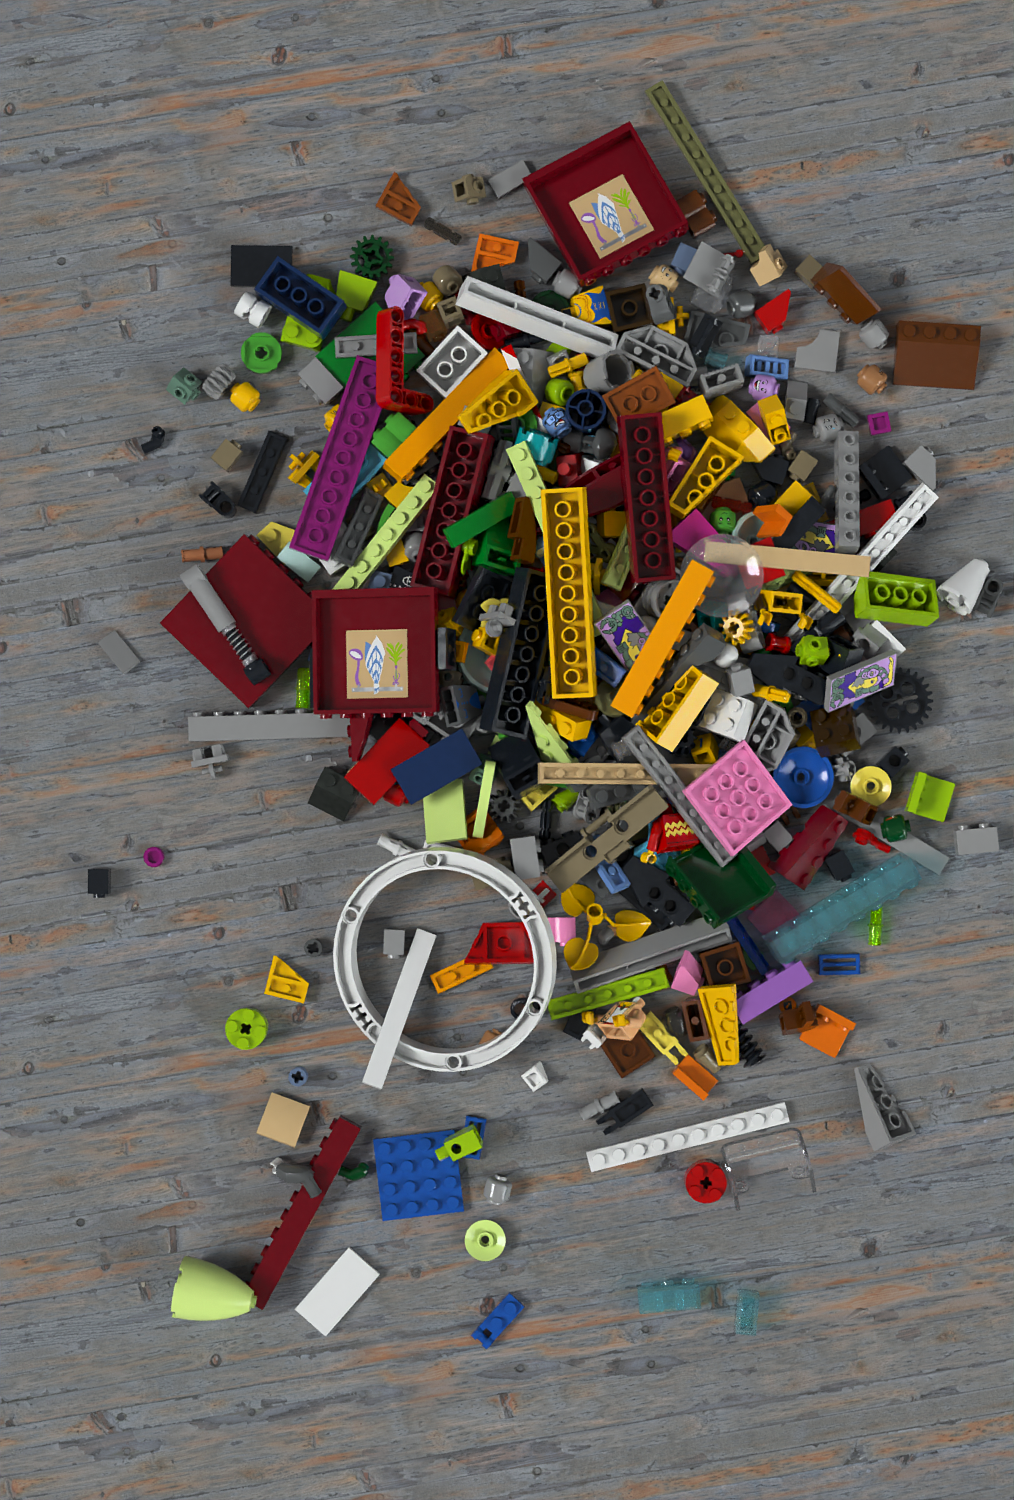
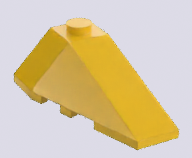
[457,369,539,434]

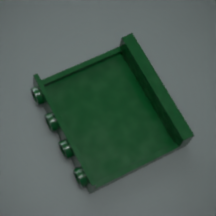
[665,843,777,929]

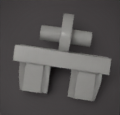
[478,603,516,637]
[191,744,230,779]

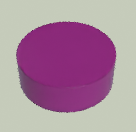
[143,847,165,867]

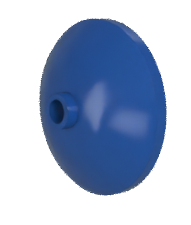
[772,747,834,808]

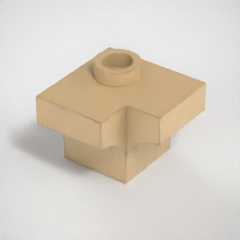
[750,244,787,286]

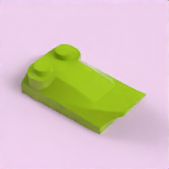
[280,273,336,352]

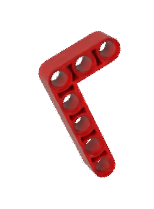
[376,306,434,416]

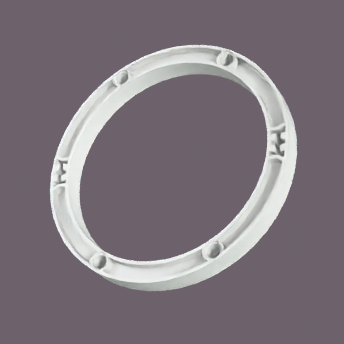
[333,847,557,1072]

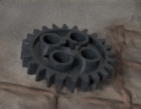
[866,667,933,734]

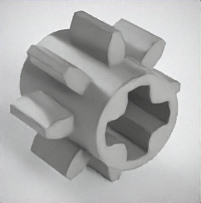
[831,757,856,782]

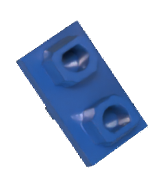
[567,724,599,758]

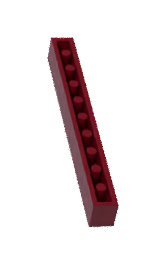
[245,1115,362,1310]

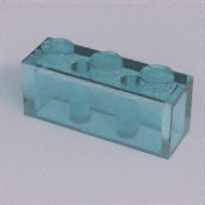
[637,1278,701,1314]

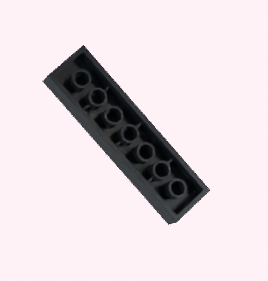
[479,567,549,739]

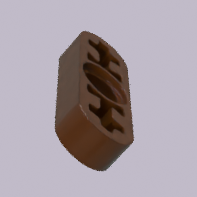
[541,693,599,721]

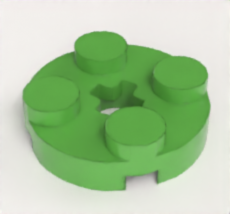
[241,332,282,374]

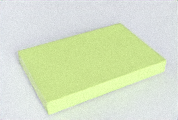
[423,779,468,844]

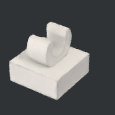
[581,1024,607,1049]

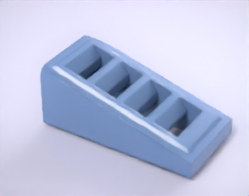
[744,354,789,380]

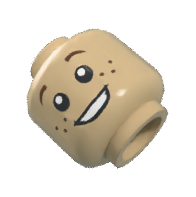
[648,264,679,293]

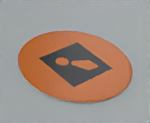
[779,997,796,1011]

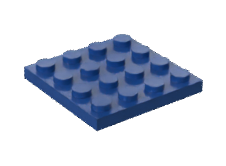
[373,1129,464,1221]

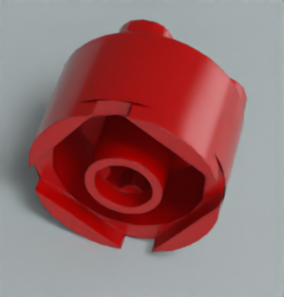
[684,1159,727,1203]

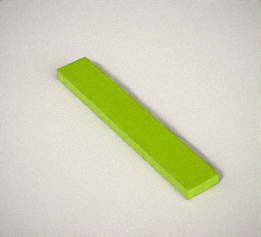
[547,967,670,1021]

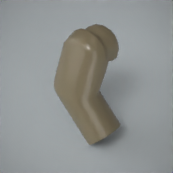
[779,430,798,461]

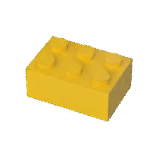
[662,394,714,448]

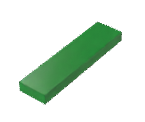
[443,491,515,548]

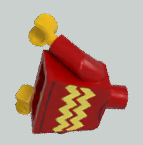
[640,804,699,864]

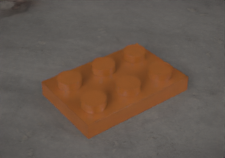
[602,365,676,423]

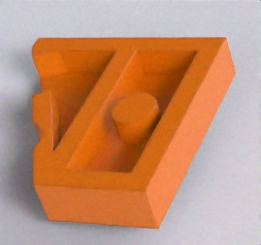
[471,233,519,272]

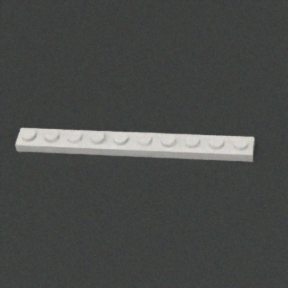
[783,483,939,642]
[586,1102,790,1172]

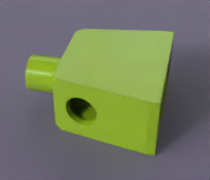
[336,270,378,322]
[435,1123,483,1161]

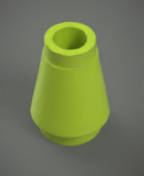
[552,789,579,813]

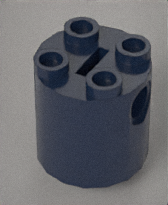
[566,389,608,435]

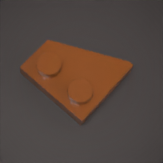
[376,172,421,227]

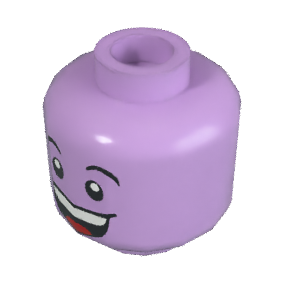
[749,374,780,401]

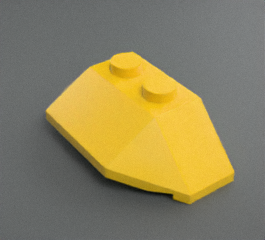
[703,395,776,463]

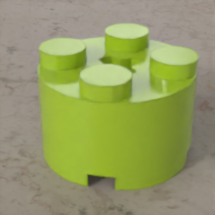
[225,1007,268,1050]

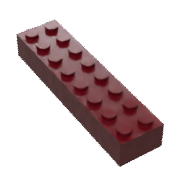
[617,412,676,583]
[410,425,495,598]

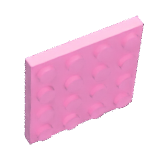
[682,740,793,856]

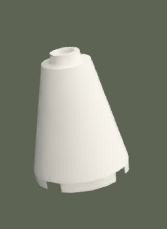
[936,559,990,615]

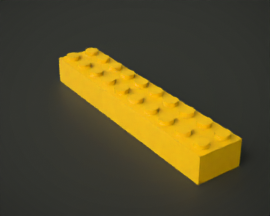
[541,487,598,699]

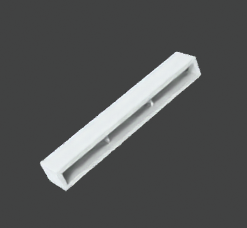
[455,276,619,358]

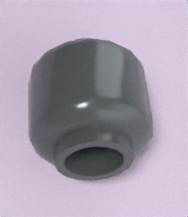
[726,290,758,319]

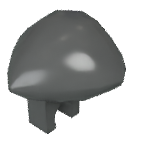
[582,426,618,460]

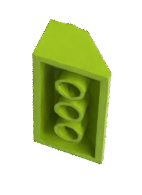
[853,571,939,627]

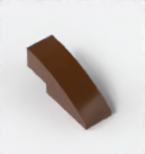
[507,496,536,564]

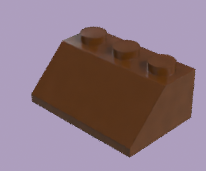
[811,262,881,325]

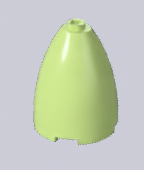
[171,1256,257,1321]

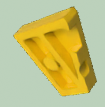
[264,955,309,1003]

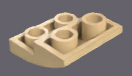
[256,1092,310,1148]

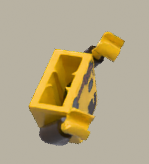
[753,589,813,630]

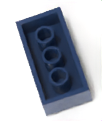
[254,256,347,340]

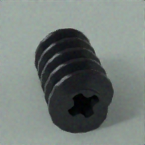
[738,1022,766,1068]

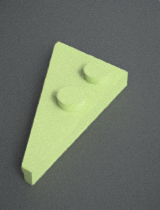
[525,701,579,763]

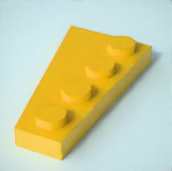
[698,984,740,1066]

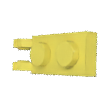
[640,1011,688,1065]

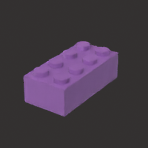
[736,958,814,1024]

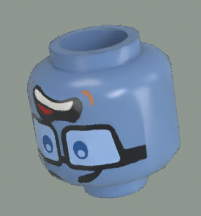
[542,407,572,439]

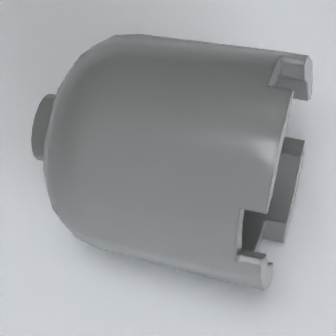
[583,350,635,396]

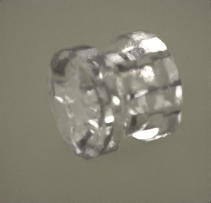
[610,738,634,762]

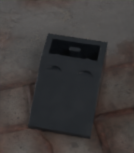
[488,735,545,800]

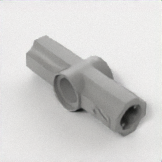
[480,440,514,502]

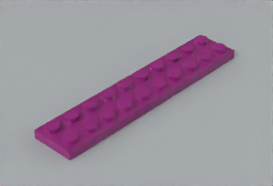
[289,355,382,562]

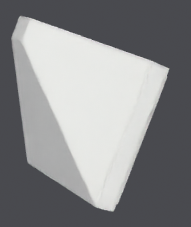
[521,1061,549,1092]

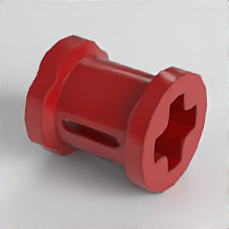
[765,633,791,655]

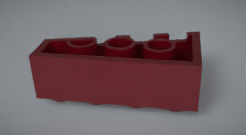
[767,805,849,891]

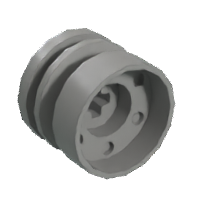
[642,579,694,620]

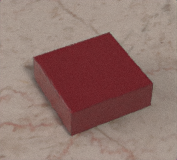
[409,718,429,739]

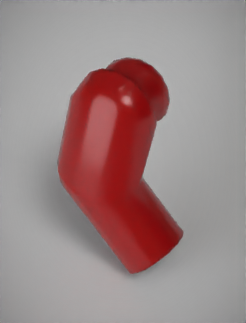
[404,318,427,335]

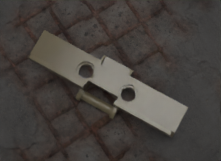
[544,784,669,893]

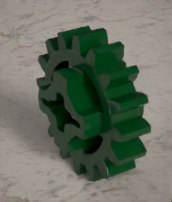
[350,235,394,280]

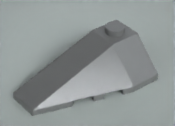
[513,348,555,428]
[854,1063,916,1151]

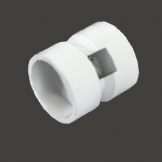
[234,291,272,328]

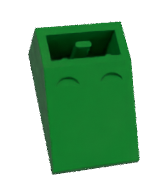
[471,515,521,576]

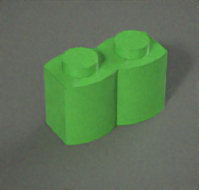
[371,412,416,458]

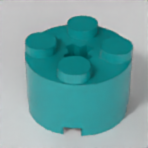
[514,426,559,466]

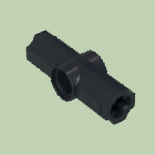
[790,610,846,660]

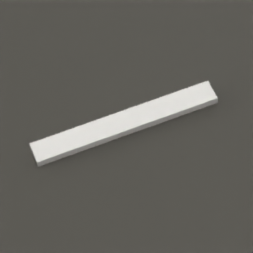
[362,928,436,1089]

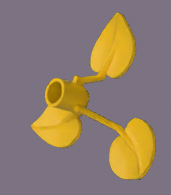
[561,883,651,970]

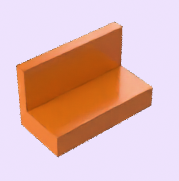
[753,504,793,538]
[672,1054,718,1101]

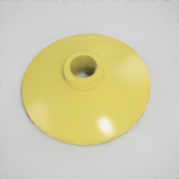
[850,766,892,806]

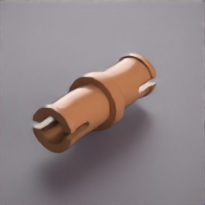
[181,546,223,563]

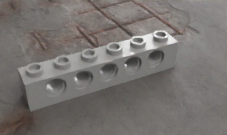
[834,430,860,555]

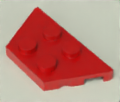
[464,922,534,965]

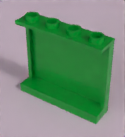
[315,302,426,389]

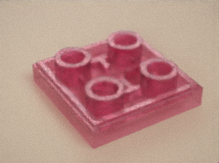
[746,890,805,947]

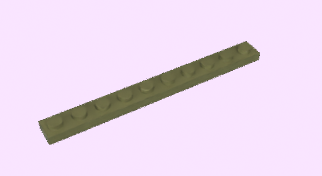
[645,80,765,265]

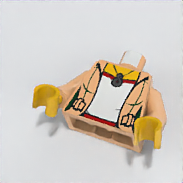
[582,996,646,1041]

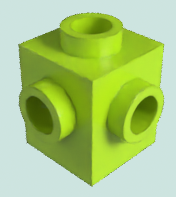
[795,635,829,666]

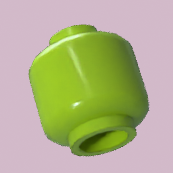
[545,378,575,406]

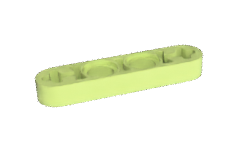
[473,760,496,839]

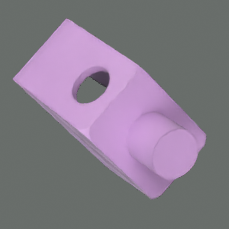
[385,274,428,320]

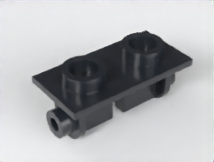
[688,313,723,359]

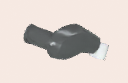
[270,1158,322,1198]

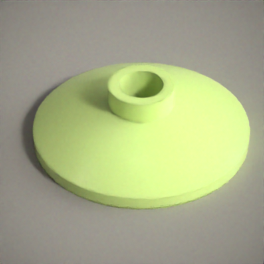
[465,1220,506,1261]

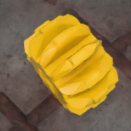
[718,610,755,645]

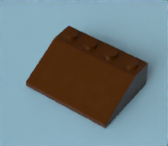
[892,320,981,390]

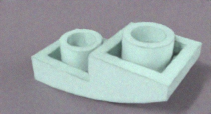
[277,541,321,582]

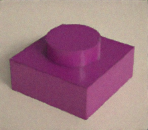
[867,411,891,436]

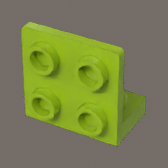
[904,772,955,822]

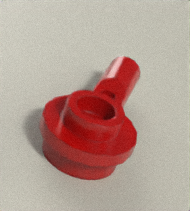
[852,828,891,854]

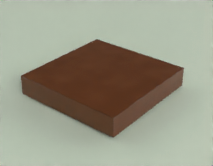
[601,1030,656,1078]

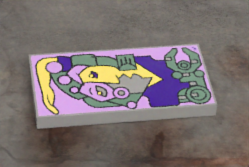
[594,599,668,673]
[824,649,897,713]

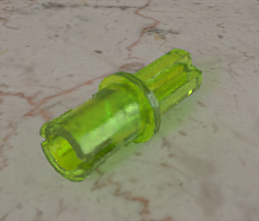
[295,668,310,709]
[867,904,884,946]

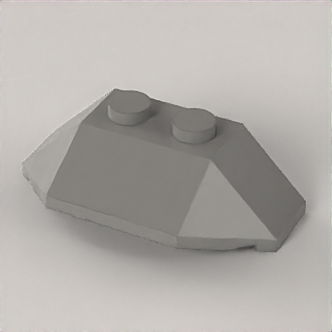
[615,325,697,388]
[745,700,796,771]

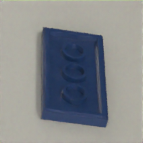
[390,729,482,805]

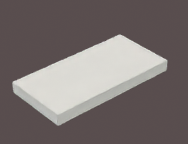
[295,1247,380,1336]

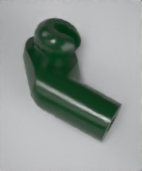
[338,1162,369,1181]

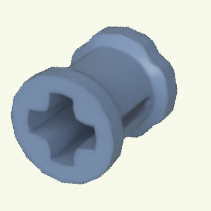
[288,1066,308,1086]

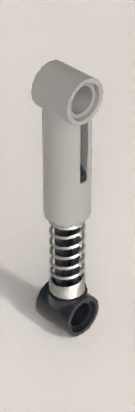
[180,563,272,686]

